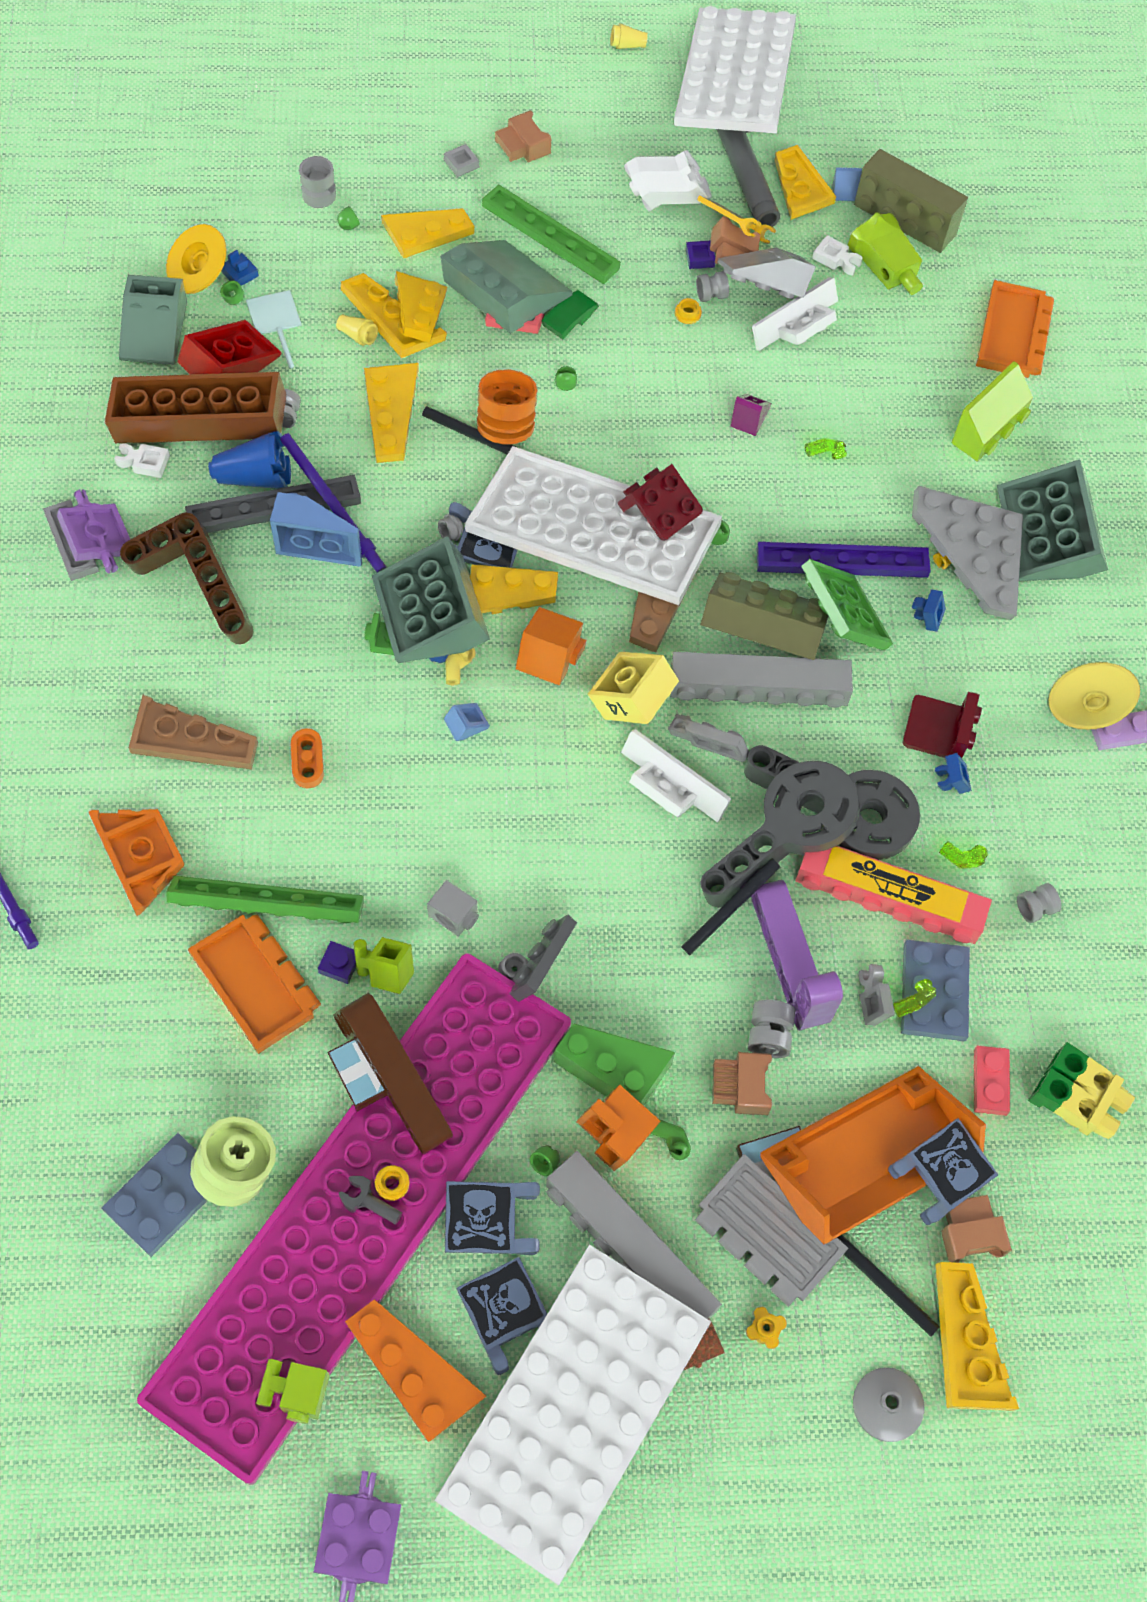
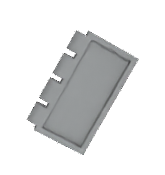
[695,1154,848,1307]

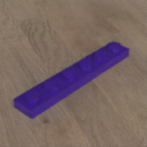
[756,542,931,578]

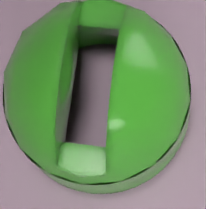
[337,206,360,230]
[220,281,244,305]
[555,366,577,391]
[711,520,730,545]
[530,1145,560,1176]

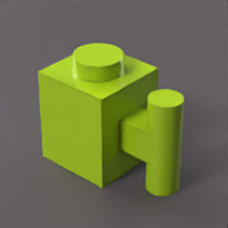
[353,937,414,994]
[256,1359,330,1424]

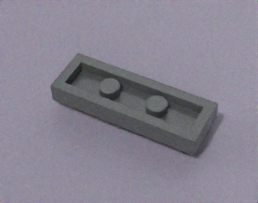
[509,915,577,1002]

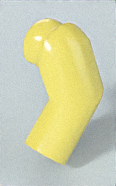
[445,648,476,686]

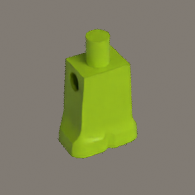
[847,212,923,295]

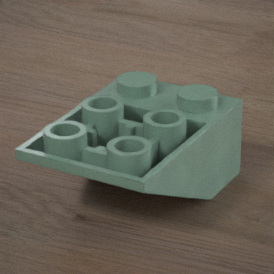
[119,274,187,365]

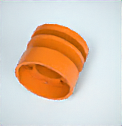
[477,369,538,444]

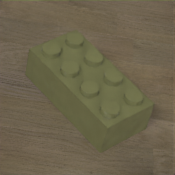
[854,149,968,253]
[700,572,829,660]

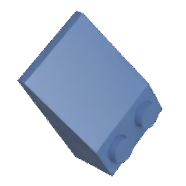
[270,492,362,567]

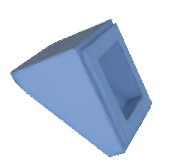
[832,168,862,201]
[444,703,490,741]

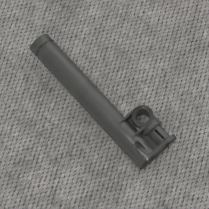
[716,129,780,227]

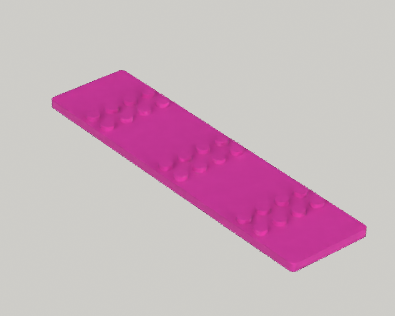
[137,954,571,1485]

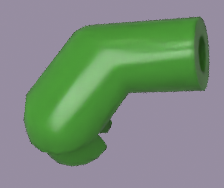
[651,1119,691,1161]

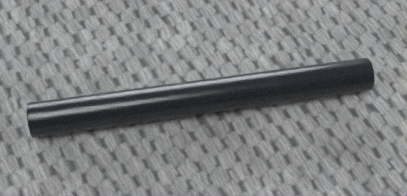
[422,406,518,455]
[681,858,781,956]
[837,1235,940,1337]

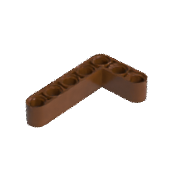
[120,512,253,644]
[333,992,453,1155]

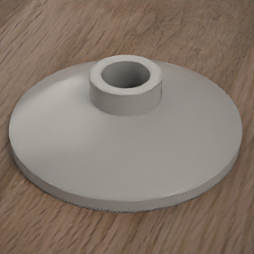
[853,1368,924,1442]

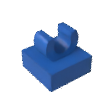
[221,250,259,286]
[912,589,946,632]
[935,753,972,794]

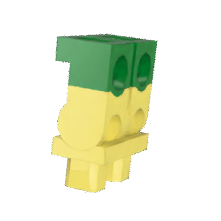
[1028,1042,1135,1139]

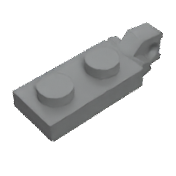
[668,714,749,762]

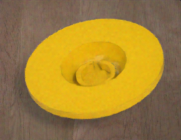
[166,224,226,294]

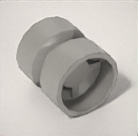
[299,156,336,208]
[748,1000,796,1058]

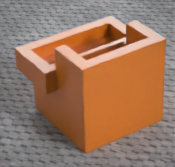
[516,607,587,686]
[576,1085,660,1171]

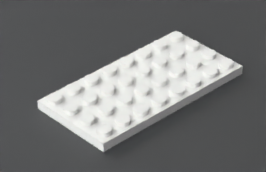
[674,6,796,134]
[465,446,722,605]
[434,1244,711,1585]

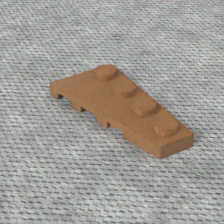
[629,564,701,653]
[128,695,258,770]

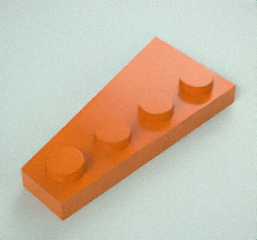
[345,1299,487,1442]

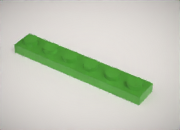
[482,184,621,284]
[166,875,364,923]

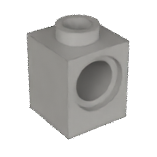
[427,880,479,937]

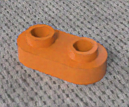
[291,728,324,788]

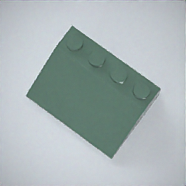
[440,240,572,334]
[997,459,1108,581]
[372,536,490,663]

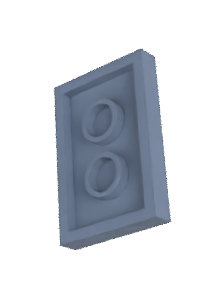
[901,940,970,1041]
[101,1133,208,1257]

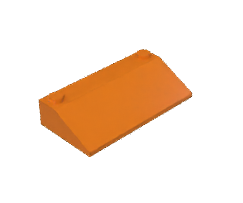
[760,1066,986,1245]

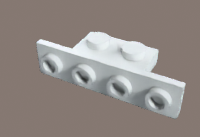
[752,277,838,351]
[621,729,731,823]

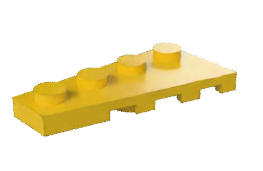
[340,273,447,358]
[364,363,419,463]
[935,1262,1019,1411]

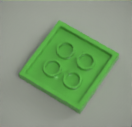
[801,559,893,651]

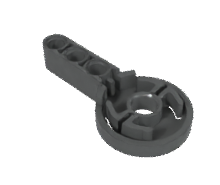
[744,745,920,860]
[700,761,860,908]

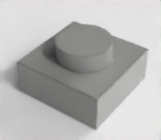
[444,144,479,177]

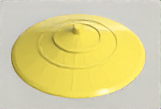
[1048,662,1140,730]

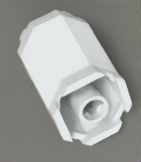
[624,150,712,212]

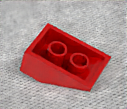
[177,320,281,375]

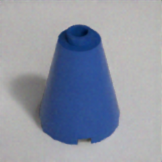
[208,431,291,489]

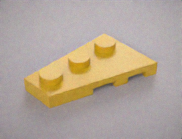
[381,208,474,259]

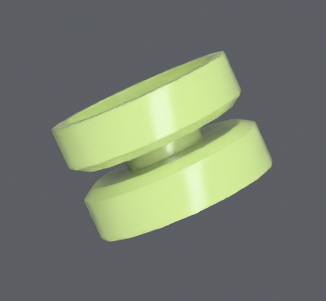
[190,1116,276,1207]

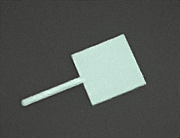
[246,290,302,369]

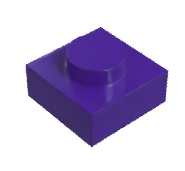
[685,240,716,269]
[318,941,356,984]

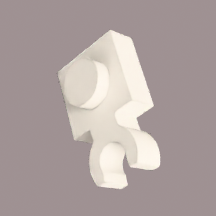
[812,235,863,276]
[114,444,170,478]

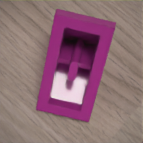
[730,394,772,436]

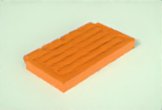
[976,280,1054,378]
[188,914,321,1054]

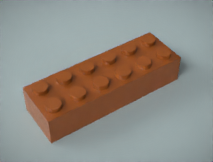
[105,372,286,443]

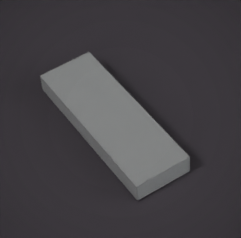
[43,500,99,581]

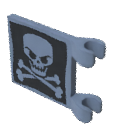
[438,502,518,568]
[888,1118,998,1225]
[445,1181,540,1255]
[456,1257,547,1375]

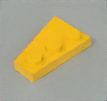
[774,145,836,220]
[394,271,448,343]
[470,564,558,615]

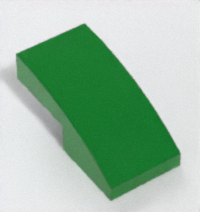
[541,290,599,340]

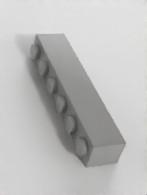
[670,652,853,708]
[546,1151,722,1320]

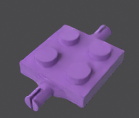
[57,489,130,573]
[313,1471,401,1602]

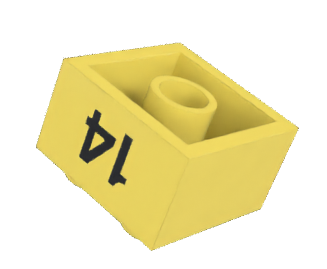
[588,652,679,724]

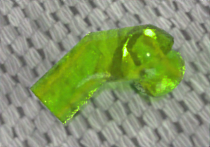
[805,438,847,460]
[939,841,988,869]
[893,979,937,1018]

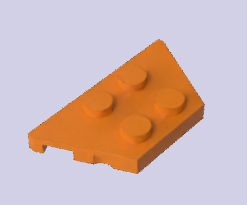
[88,809,185,916]

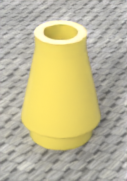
[610,23,647,49]
[336,314,378,346]

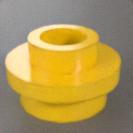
[675,298,702,324]
[375,1165,410,1201]

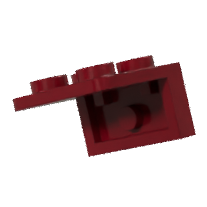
[617,464,703,541]
[902,691,982,758]

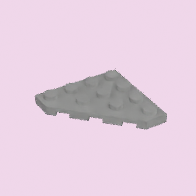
[912,486,1023,620]

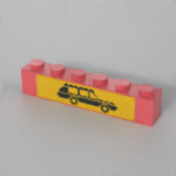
[795,846,992,944]

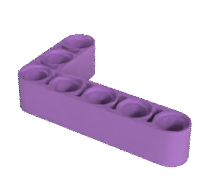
[751,879,843,1031]

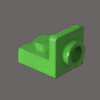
[365,613,394,655]

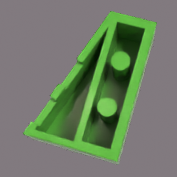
[554,1024,675,1106]

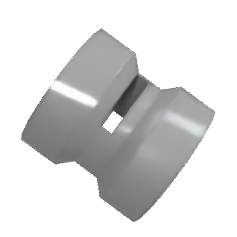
[696,271,729,302]
[282,389,301,428]
[1017,883,1061,923]

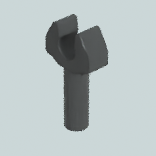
[339,1176,402,1225]

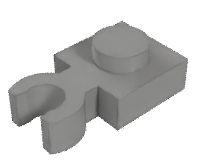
[859,964,895,1026]

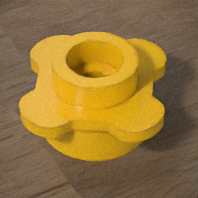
[746,1307,787,1349]

